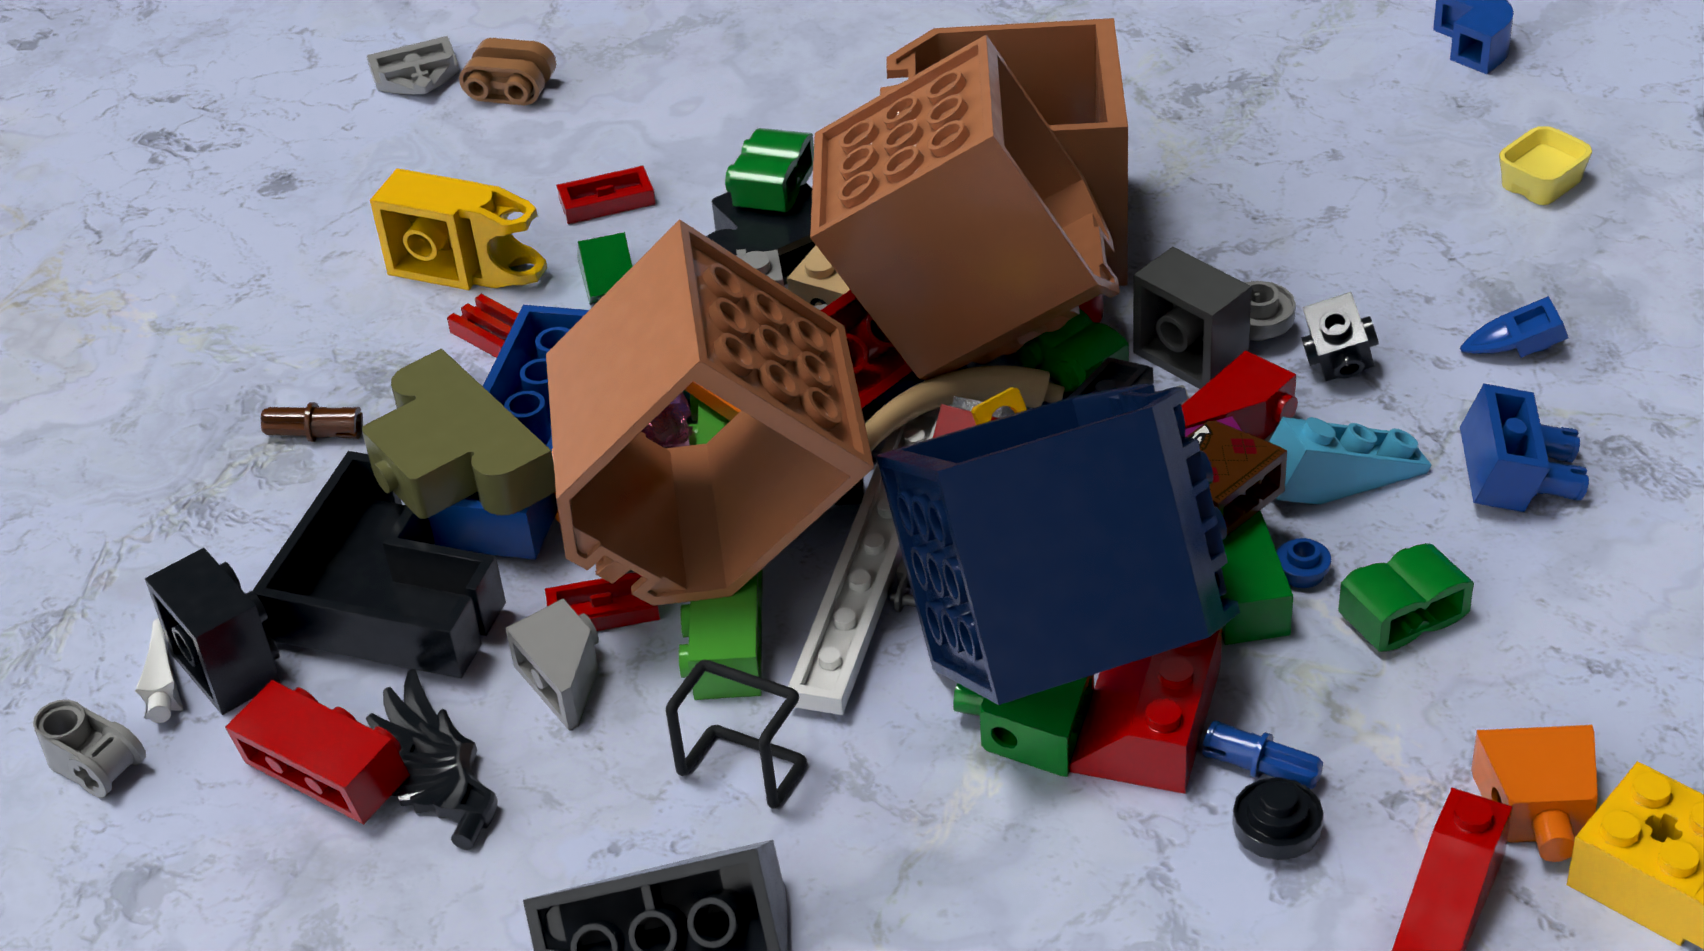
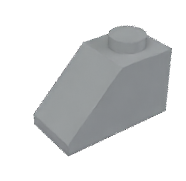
[505,599,599,731]

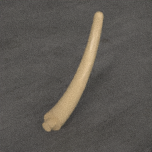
[865,365,1065,452]

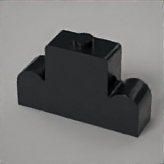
[706,183,815,285]

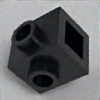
[1301,292,1379,382]

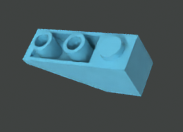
[1269,417,1432,505]

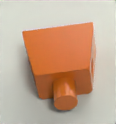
[1471,725,1598,862]

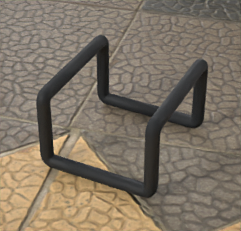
[666,660,807,809]

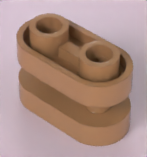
[459,38,557,105]

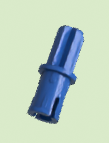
[1202,720,1323,789]

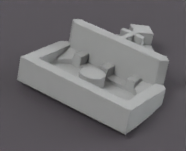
[367,36,459,94]

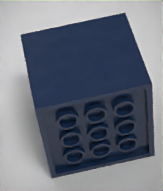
[876,384,1240,705]

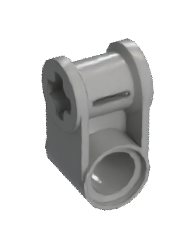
[33,699,146,798]

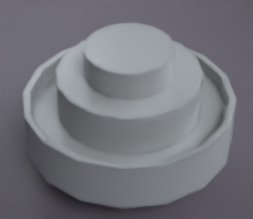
[1244,281,1296,341]

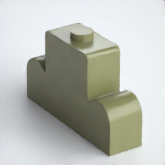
[362,348,556,519]

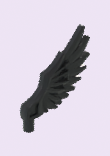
[366,669,498,850]

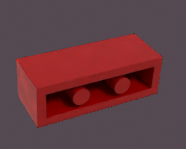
[225,680,410,825]

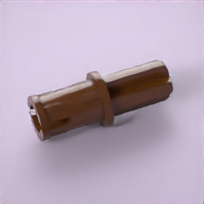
[261,402,363,442]

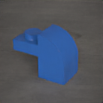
[1433,0,1514,75]

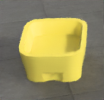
[1499,126,1592,205]

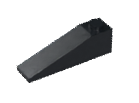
[523,840,788,951]

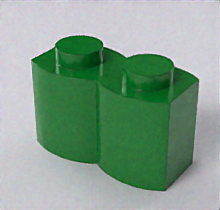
[725,128,814,212]
[1016,309,1129,394]
[1338,543,1474,652]

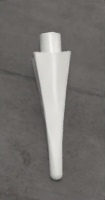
[135,618,183,723]

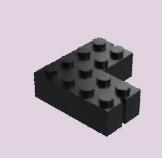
[252,451,506,679]

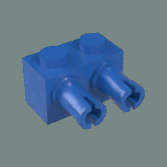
[1460,383,1589,512]

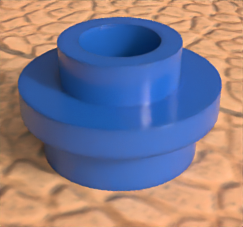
[1277,538,1331,588]

